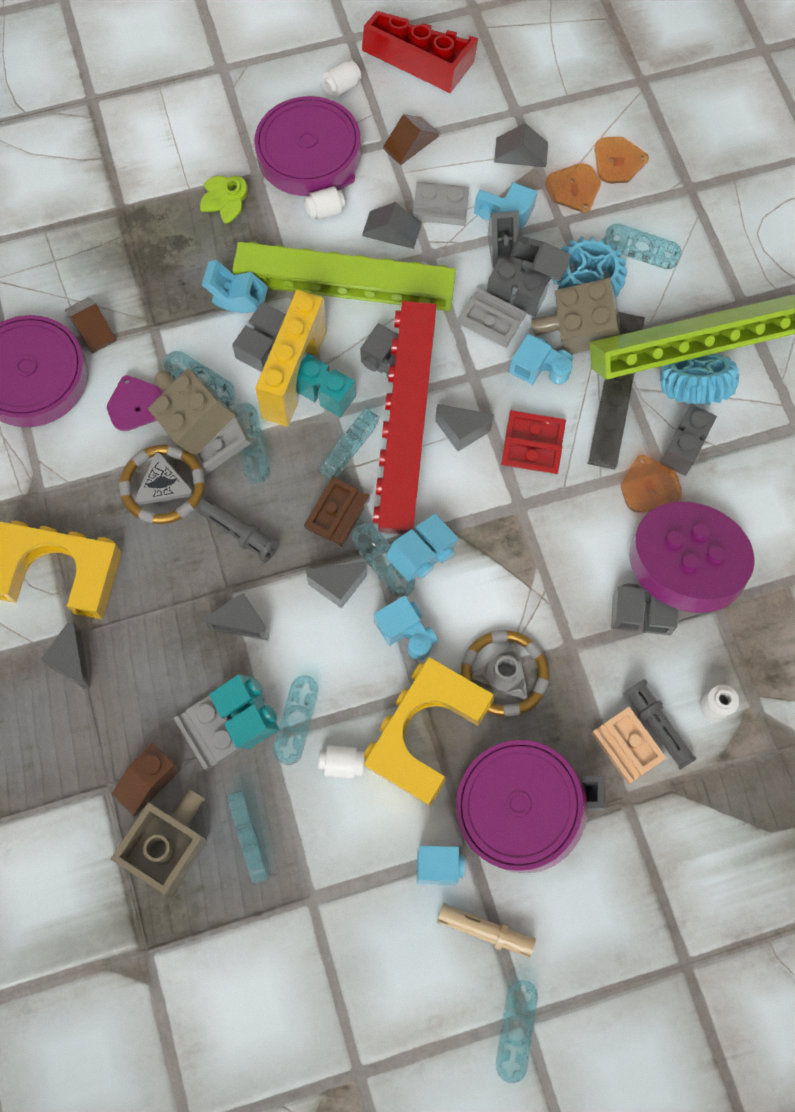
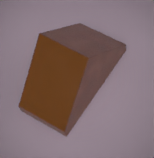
[383,114,439,165]
[65,297,116,354]

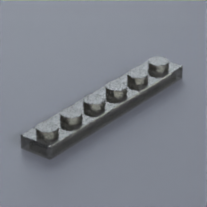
[587,312,645,470]

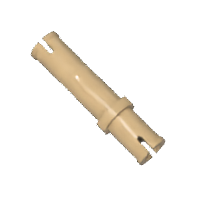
[437,903,536,959]

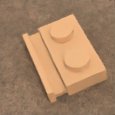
[591,707,667,785]

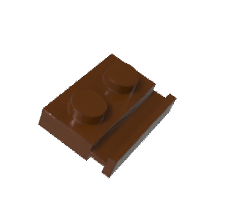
[304,477,370,547]

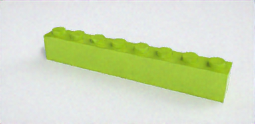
[232,242,456,311]
[590,295,795,379]

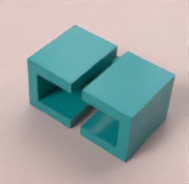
[296,353,356,418]
[209,674,280,749]

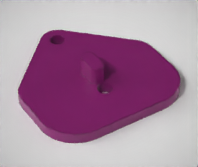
[106,375,162,431]

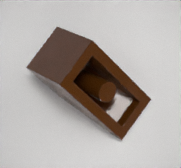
[112,743,181,816]

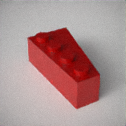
[362,11,478,93]

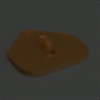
[594,137,649,184]
[545,163,601,213]
[621,455,682,513]

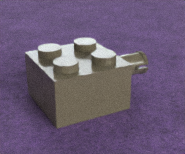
[531,278,621,354]
[148,368,235,456]
[110,789,207,897]

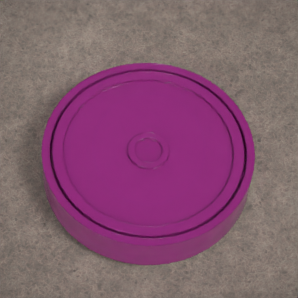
[254,96,361,196]
[0,315,88,427]
[630,502,755,613]
[456,740,588,873]

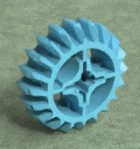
[554,235,627,297]
[660,354,740,405]

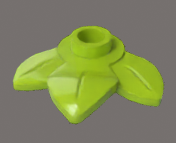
[200,175,248,224]

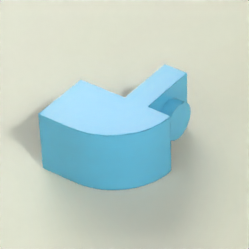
[474,182,538,229]
[201,260,268,313]

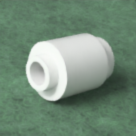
[322,60,361,97]
[304,186,345,220]
[700,685,739,721]
[318,745,364,779]

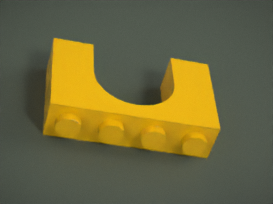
[255,290,327,427]
[0,521,122,620]
[363,657,494,807]

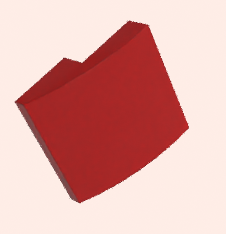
[501,410,566,475]

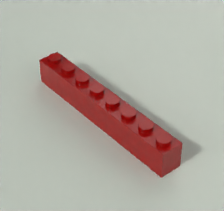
[373,301,437,535]

